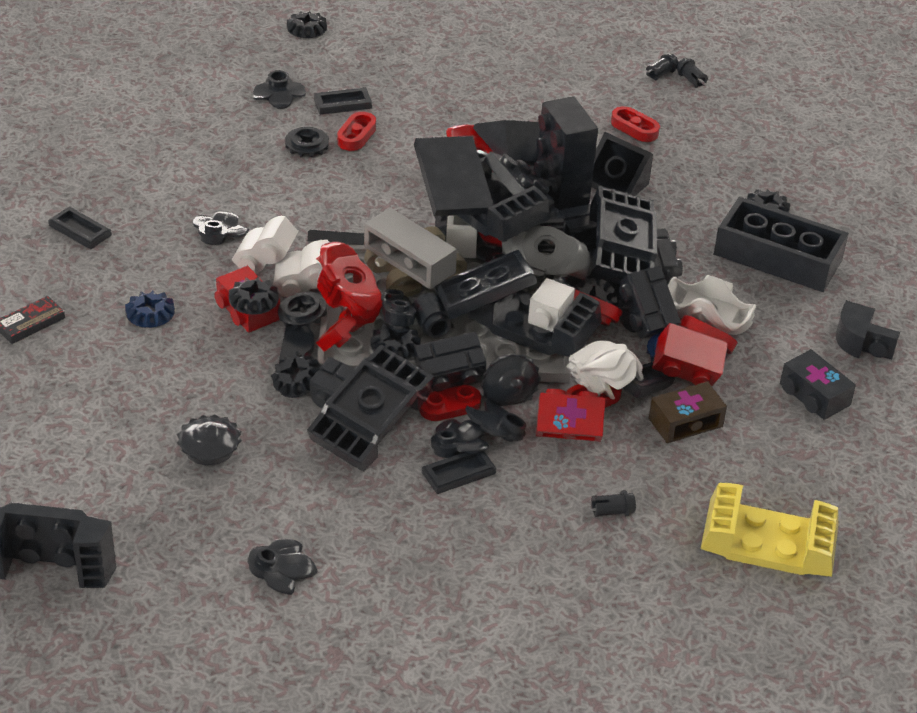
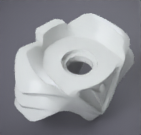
[668,275,756,335]
[567,341,644,399]

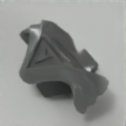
[502,226,591,283]

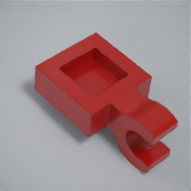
[316,308,363,352]

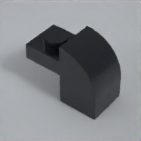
[836,300,900,360]

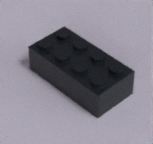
[534,96,599,210]
[713,196,849,293]

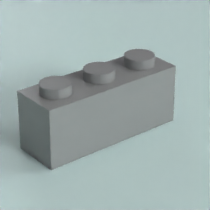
[364,208,457,289]

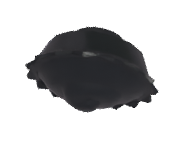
[481,354,541,406]
[177,414,242,466]

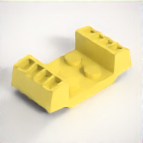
[701,483,838,577]

